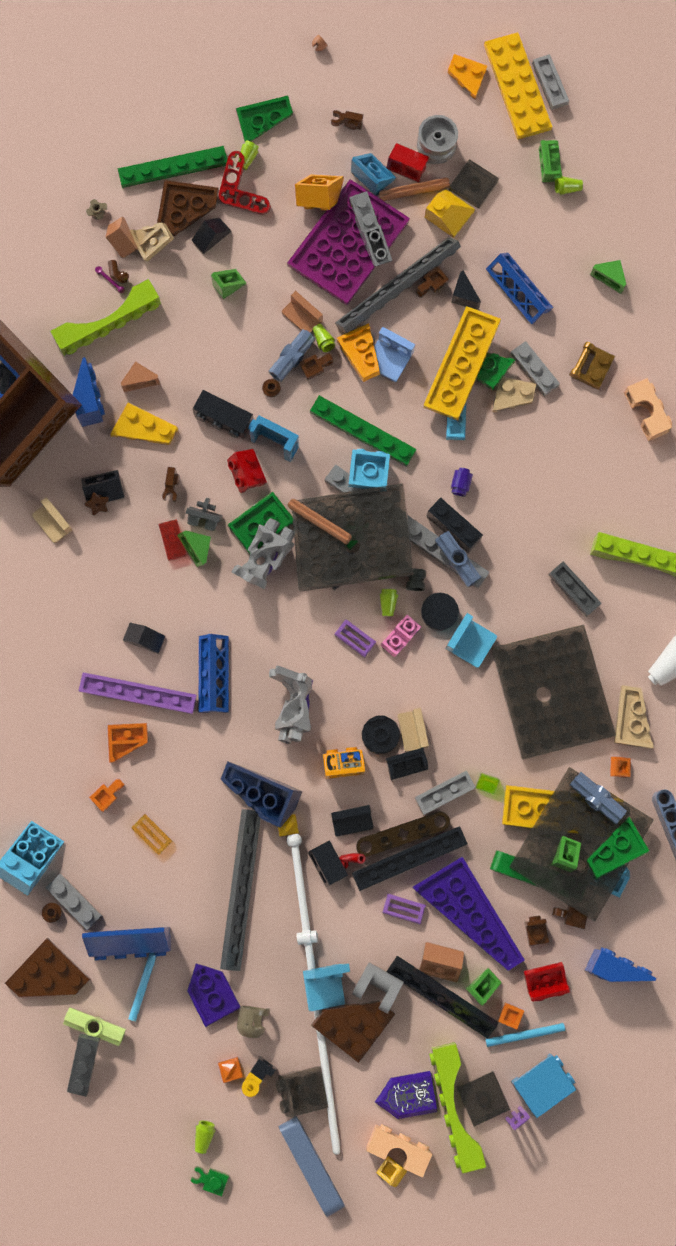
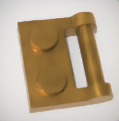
[569,342,615,390]

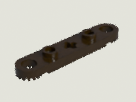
[356,811,450,857]

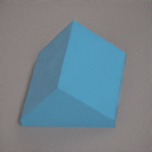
[351,153,396,196]

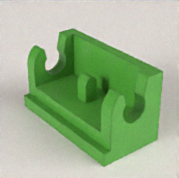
[538,140,562,182]

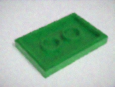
[228,492,296,554]

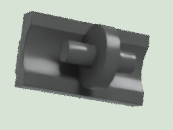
[186,497,223,531]

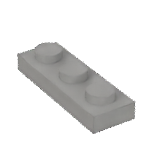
[532,54,569,110]
[510,341,560,396]
[415,770,476,815]
[46,874,102,930]

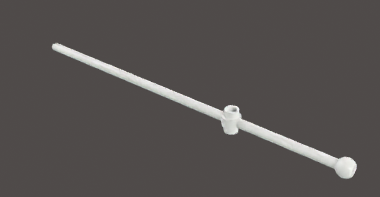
[286,834,341,1155]

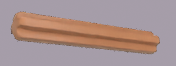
[379,177,450,201]
[287,498,352,544]

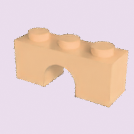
[624,378,672,442]
[366,1124,432,1178]

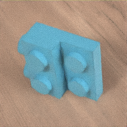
[348,449,390,492]

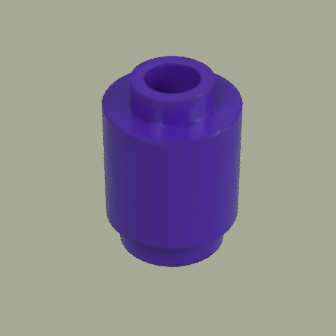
[451,468,473,497]

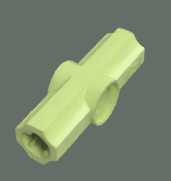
[63,1007,126,1046]

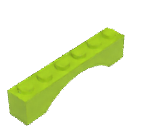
[50,279,161,356]
[590,532,676,577]
[429,1042,486,1174]

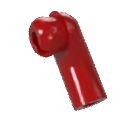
[339,853,366,869]

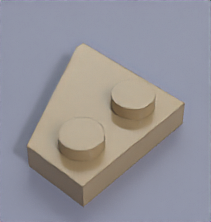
[130,223,174,261]
[492,377,536,413]

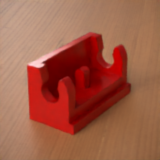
[386,143,429,182]

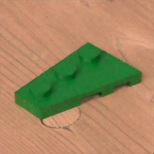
[236,95,293,142]
[476,353,515,391]
[586,817,649,879]

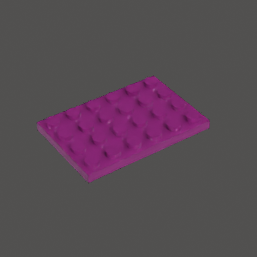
[287,179,410,305]

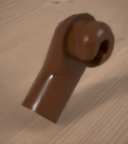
[108,260,129,284]

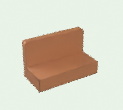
[282,290,323,333]
[419,942,464,982]

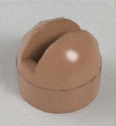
[312,34,328,51]

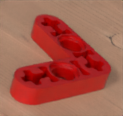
[219,151,271,215]

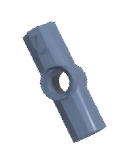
[269,329,315,382]
[435,531,481,588]
[570,772,627,824]

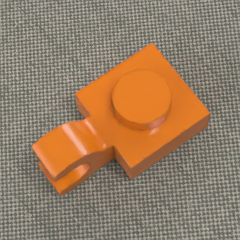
[89,779,125,812]

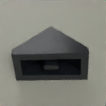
[192,218,231,254]
[451,270,481,310]
[123,623,166,654]

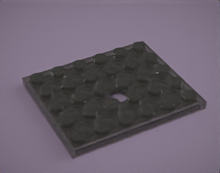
[292,483,414,592]
[491,625,616,760]
[509,767,654,921]

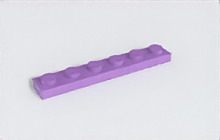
[79,672,197,714]

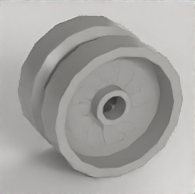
[417,115,458,164]

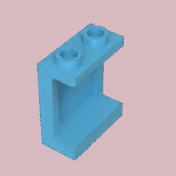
[248,415,299,462]
[511,1053,576,1118]

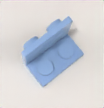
[374,327,415,382]

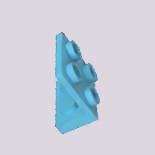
[445,613,497,668]
[303,964,350,1011]

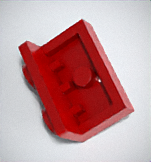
[227,449,267,493]
[523,962,570,1002]

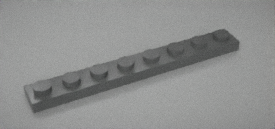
[335,237,461,333]
[220,809,261,971]

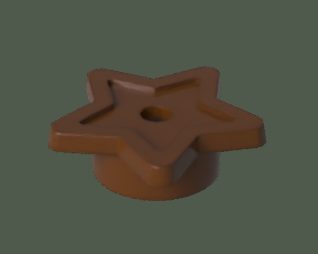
[84,493,109,516]

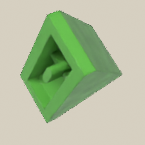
[590,260,626,294]
[211,269,246,299]
[177,530,211,567]
[552,836,581,872]
[466,968,502,1005]

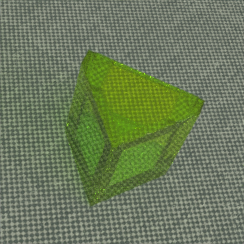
[476,772,500,794]

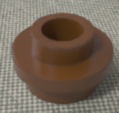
[262,379,281,397]
[42,903,62,923]

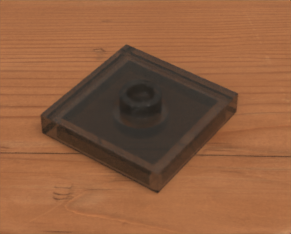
[449,159,499,209]
[456,1071,511,1127]

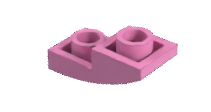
[380,615,421,658]

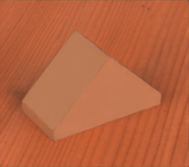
[105,216,138,258]
[121,361,160,392]

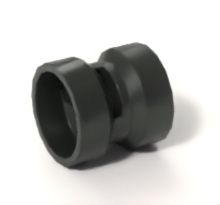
[406,568,426,591]

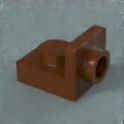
[524,915,549,946]

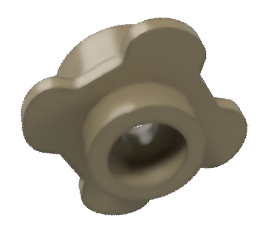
[86,199,107,220]

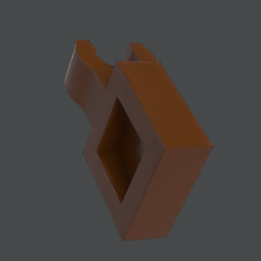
[331,110,364,130]
[416,266,449,298]
[299,353,333,380]
[162,467,180,502]
[552,905,589,929]

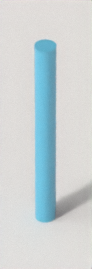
[128,953,157,1022]
[485,1023,565,1047]

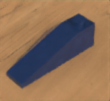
[221,761,303,827]

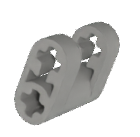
[352,962,404,1014]

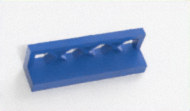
[486,252,554,324]
[198,634,229,713]

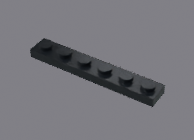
[352,826,468,891]
[386,956,499,1038]

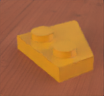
[447,54,487,99]

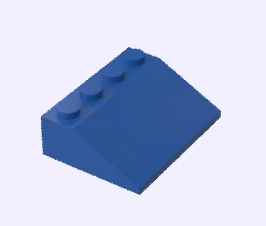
[82,927,171,961]

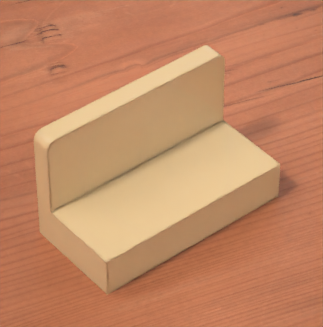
[32,497,72,543]
[397,708,429,752]

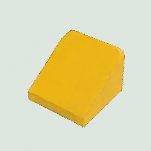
[376,1156,407,1187]

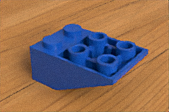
[73,357,105,427]
[585,947,657,982]

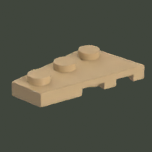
[614,685,654,749]

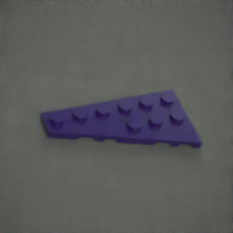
[412,857,525,971]

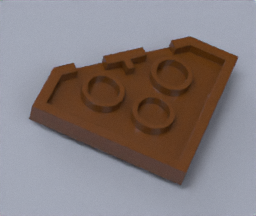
[157,180,219,236]
[5,938,90,997]
[311,1000,395,1063]

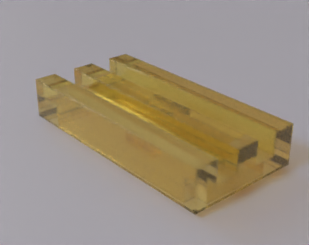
[131,814,173,855]

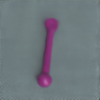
[95,266,125,294]

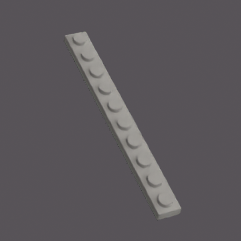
[325,464,490,589]

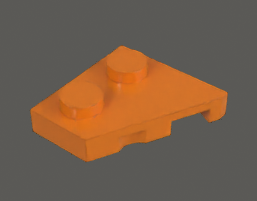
[107,723,148,763]

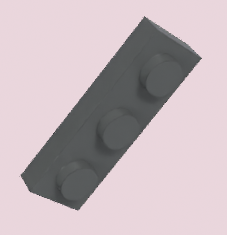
[548,561,602,617]
[67,1033,100,1097]

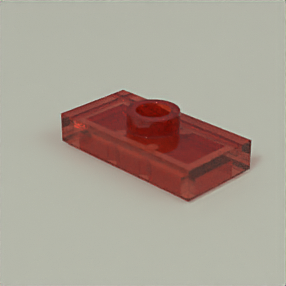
[159,519,187,561]

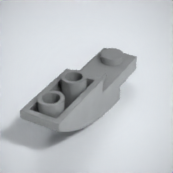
[349,191,392,267]

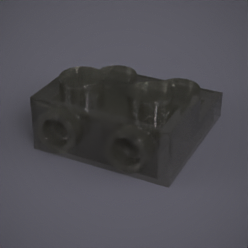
[276,1066,328,1117]

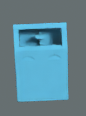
[0,821,64,896]

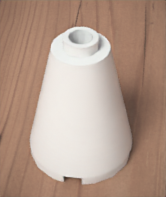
[648,635,676,686]

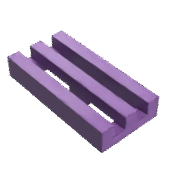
[334,619,376,658]
[382,894,426,924]
[505,1106,530,1130]

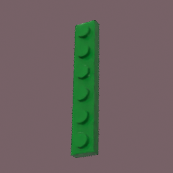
[117,146,227,188]
[310,395,416,467]

